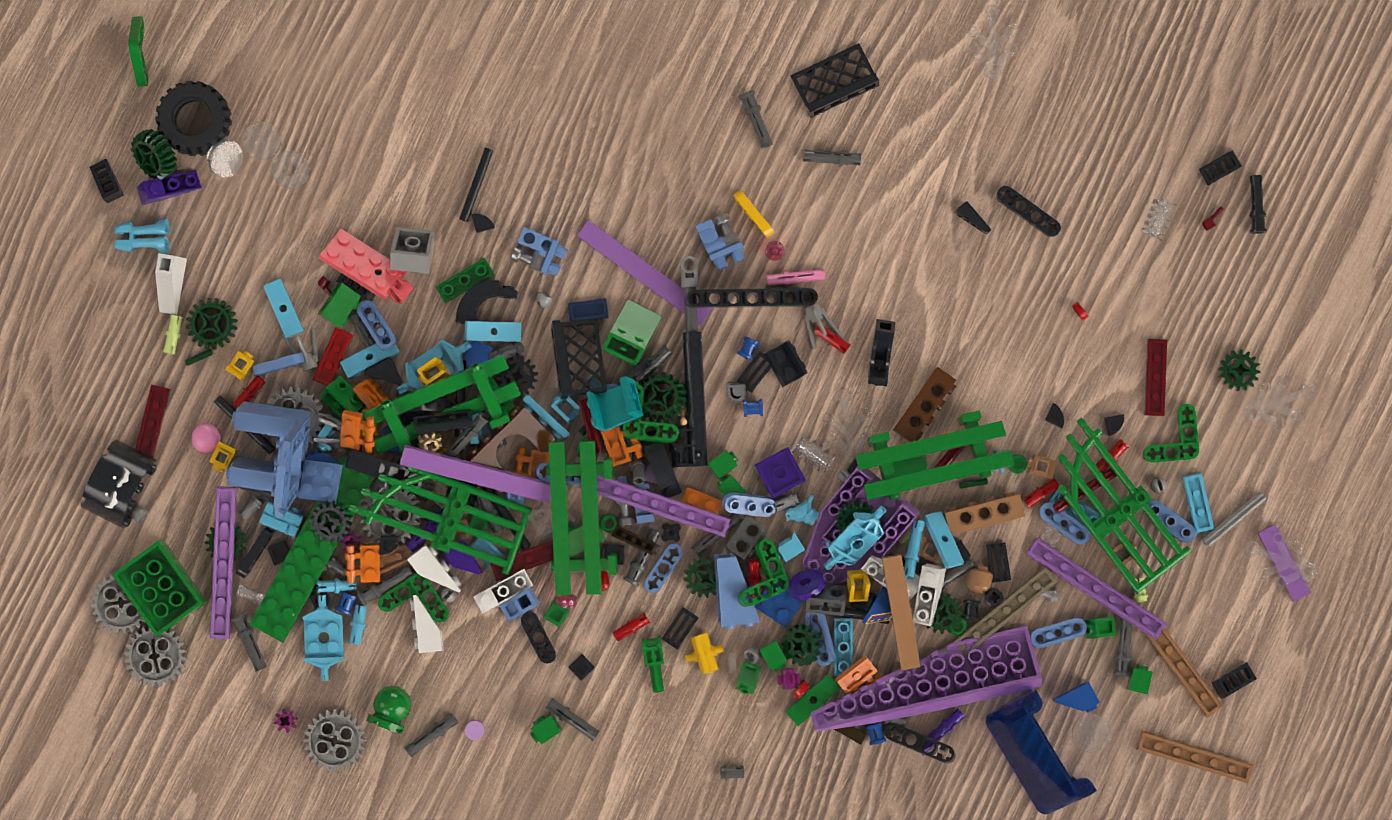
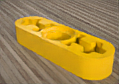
[732,190,774,238]

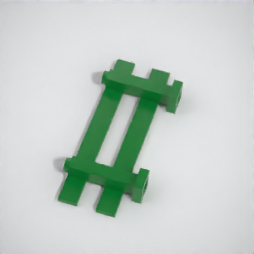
[362,354,521,466]
[855,410,1015,500]
[546,441,618,595]

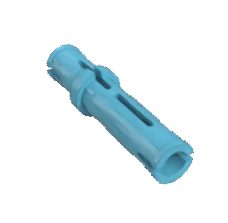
[904,520,925,579]

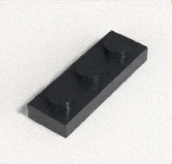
[413,409,473,434]

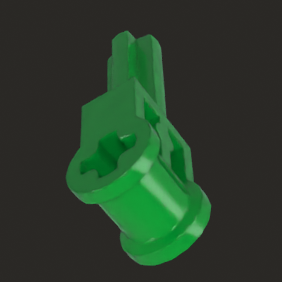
[641,635,664,693]

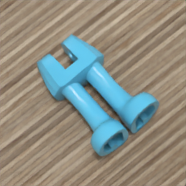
[114,219,170,254]

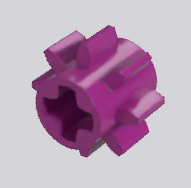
[340,531,362,551]
[777,669,801,690]
[274,709,298,733]

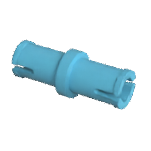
[316,578,357,594]
[349,605,367,645]

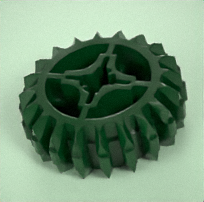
[131,129,177,180]
[186,298,238,350]
[641,372,687,423]

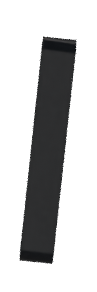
[684,288,818,308]

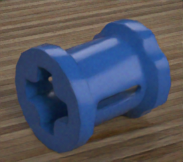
[737,336,760,361]
[743,399,763,417]
[335,591,358,615]
[865,722,886,745]

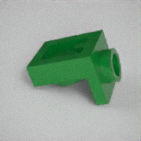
[1085,616,1117,639]
[735,661,761,694]

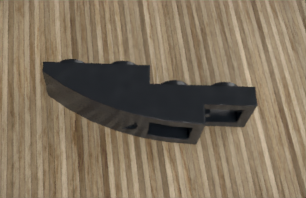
[345,449,423,487]

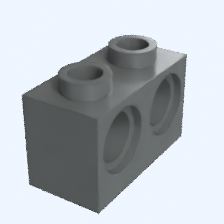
[725,515,767,560]
[806,584,847,616]

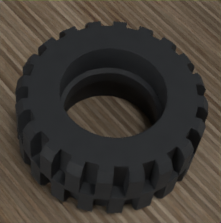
[155,81,232,156]

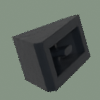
[364,358,404,386]

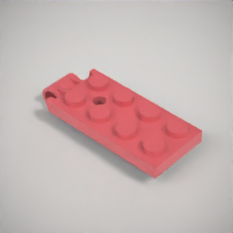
[319,229,413,304]

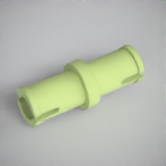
[163,315,183,354]

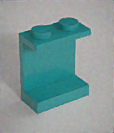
[587,376,643,432]

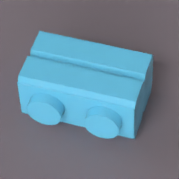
[259,501,306,538]

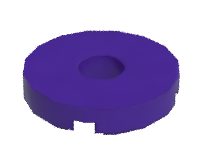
[787,569,825,600]

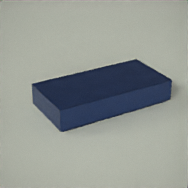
[568,299,609,321]

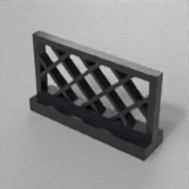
[790,43,879,118]
[551,319,607,399]

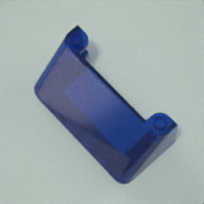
[985,689,1097,814]

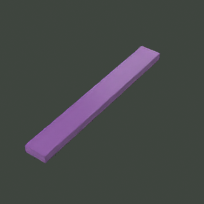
[577,220,712,326]
[400,445,551,503]
[578,475,731,537]
[210,486,237,639]
[1026,538,1167,640]

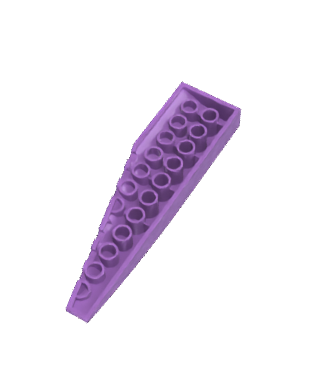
[811,626,1042,732]

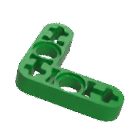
[128,16,148,87]
[623,383,679,443]
[1143,404,1199,463]
[737,539,789,607]
[378,573,449,622]

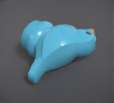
[785,494,819,526]

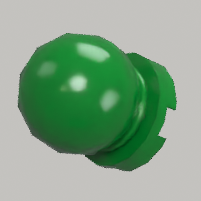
[366,686,411,734]

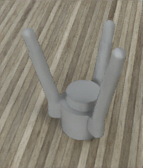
[804,304,845,349]
[282,328,320,371]
[313,414,342,443]

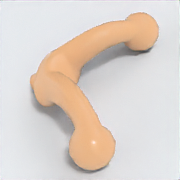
[659,403,687,425]

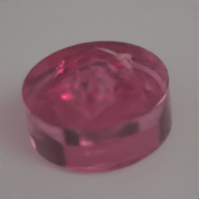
[765,241,784,261]
[558,594,577,609]

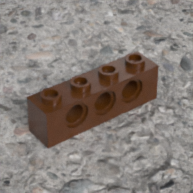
[892,367,956,442]

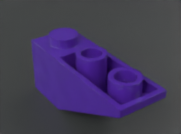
[136,170,202,205]

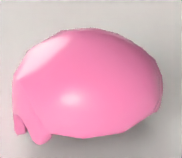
[191,423,221,453]

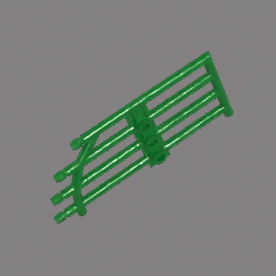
[1058,418,1192,594]
[348,467,533,575]

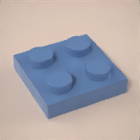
[298,460,343,504]

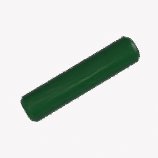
[185,349,213,366]
[959,478,988,489]

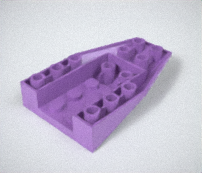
[801,466,920,585]

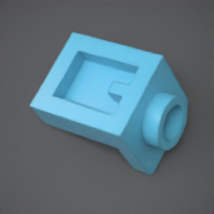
[316,424,336,452]

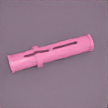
[766,268,825,287]

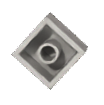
[390,227,435,274]

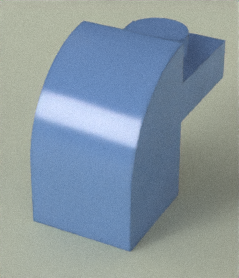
[499,587,540,622]

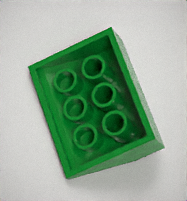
[112,540,208,637]

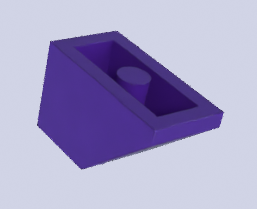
[442,539,483,575]

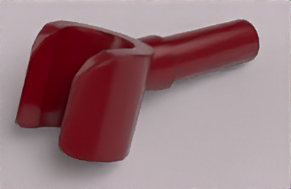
[1202,207,1224,231]
[318,276,332,296]

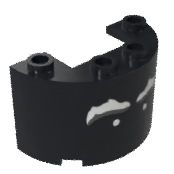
[81,439,157,529]

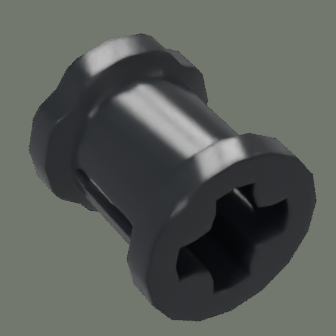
[984,589,1003,606]
[962,600,981,620]

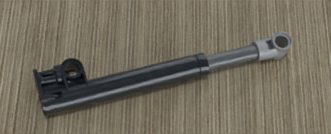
[669,256,708,468]

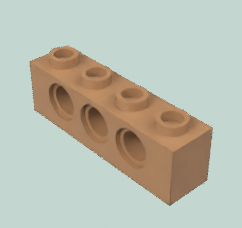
[943,492,1025,535]

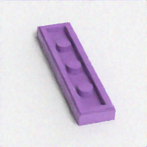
[1257,524,1311,602]

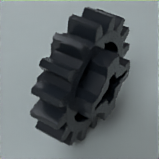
[497,356,539,397]
[309,500,353,543]

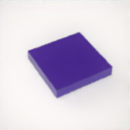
[754,447,806,499]

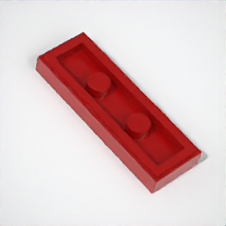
[312,327,354,386]

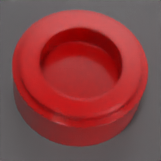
[1072,302,1089,321]
[792,680,809,699]

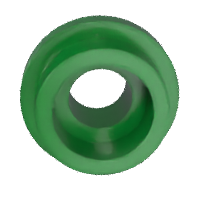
[599,514,619,533]

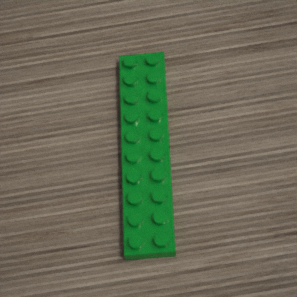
[249,455,375,643]

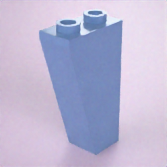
[714,553,759,629]

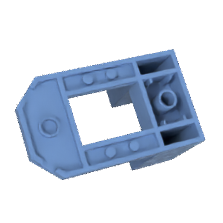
[226,401,312,518]

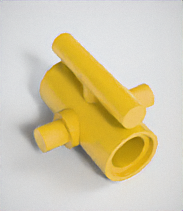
[685,632,724,674]

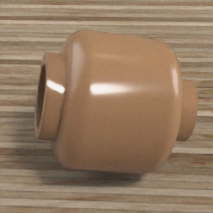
[966,565,993,595]

